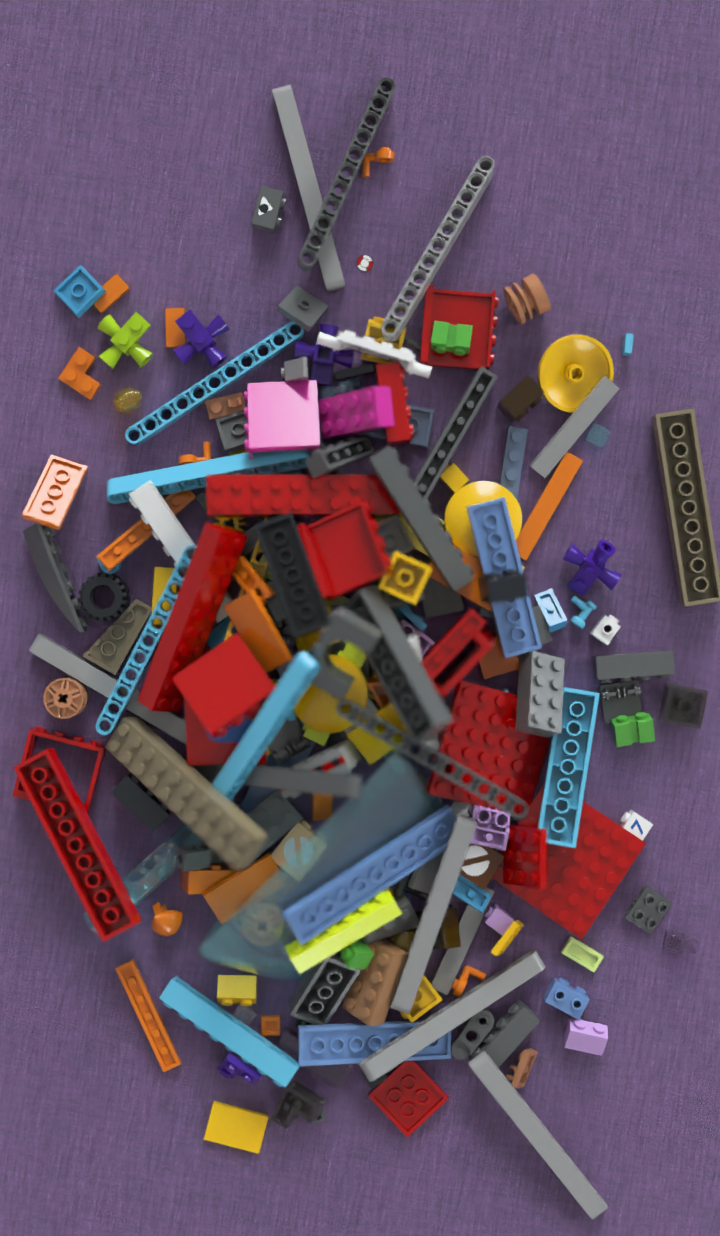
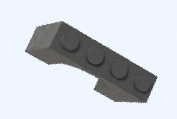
[310,607,382,701]

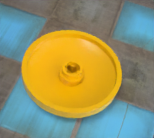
[538,334,614,413]
[444,481,522,558]
[293,654,369,733]

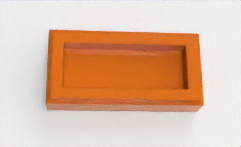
[93,273,130,314]
[165,308,186,348]

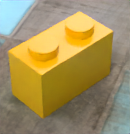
[217,975,258,1006]

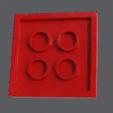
[503,825,547,889]
[368,1060,449,1138]

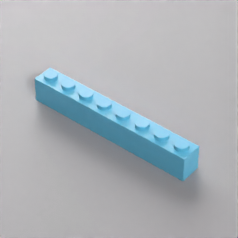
[159,976,300,1088]

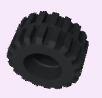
[78,573,130,621]

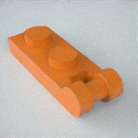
[233,555,275,606]

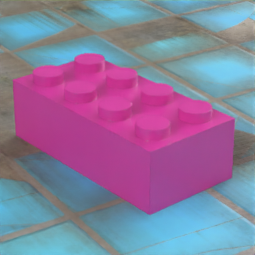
[318,386,395,439]

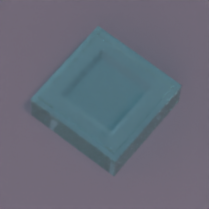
[585,423,611,449]

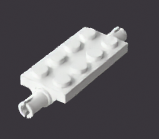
[317,330,432,379]

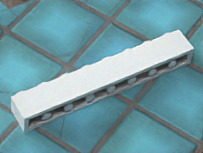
[129,480,233,622]

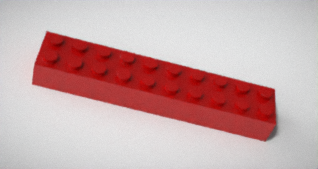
[206,475,402,518]
[137,523,248,712]
[13,748,142,942]

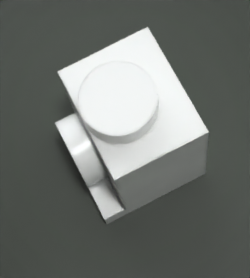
[590,615,621,645]

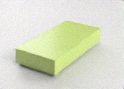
[561,935,604,973]

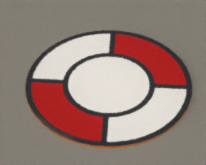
[357,255,373,272]

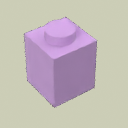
[484,904,515,936]

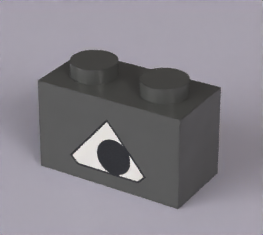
[251,186,287,234]

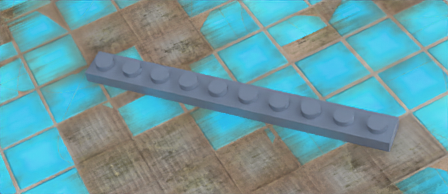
[480,426,528,618]

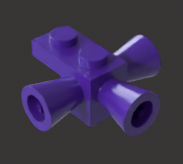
[173,310,230,369]
[294,324,355,386]
[562,540,622,596]

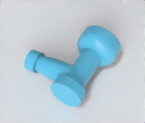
[570,595,597,629]

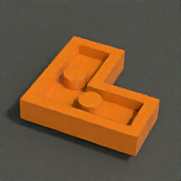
[58,347,101,400]

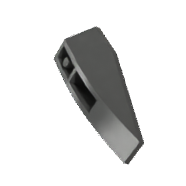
[23,523,88,633]

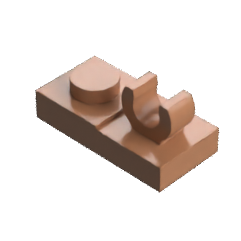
[205,392,246,420]
[506,1048,538,1088]

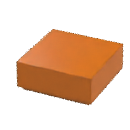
[261,1015,281,1036]

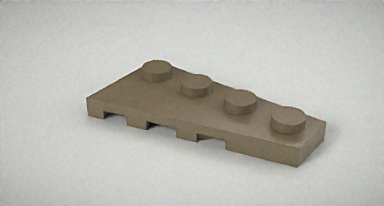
[83,599,152,675]

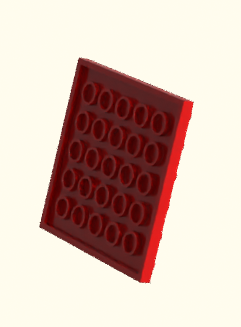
[426,680,550,813]
[492,785,646,940]

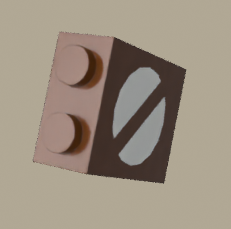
[459,843,504,890]

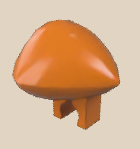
[152,902,183,936]

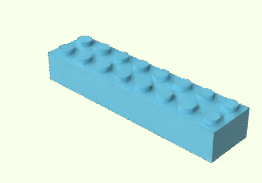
[537,687,600,848]

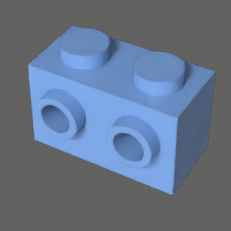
[543,977,590,1020]

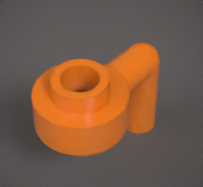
[362,147,395,178]
[178,441,211,466]
[451,965,486,997]

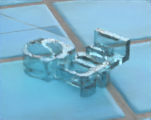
[318,376,363,400]

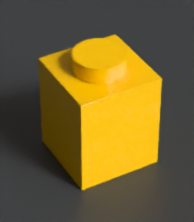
[439,463,469,494]

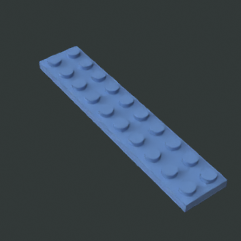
[282,804,456,945]

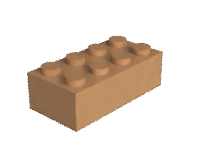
[342,938,408,1026]

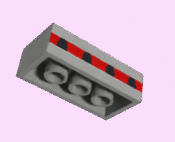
[279,738,361,799]

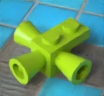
[97,312,153,369]

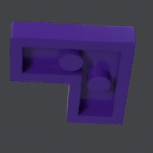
[217,1053,262,1085]

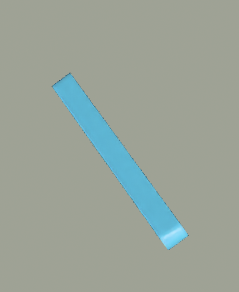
[125,321,304,446]
[106,449,311,504]
[96,545,197,735]
[212,652,320,801]

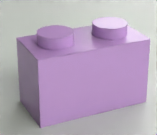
[564,1018,608,1056]

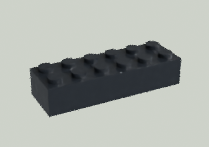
[254,512,330,639]

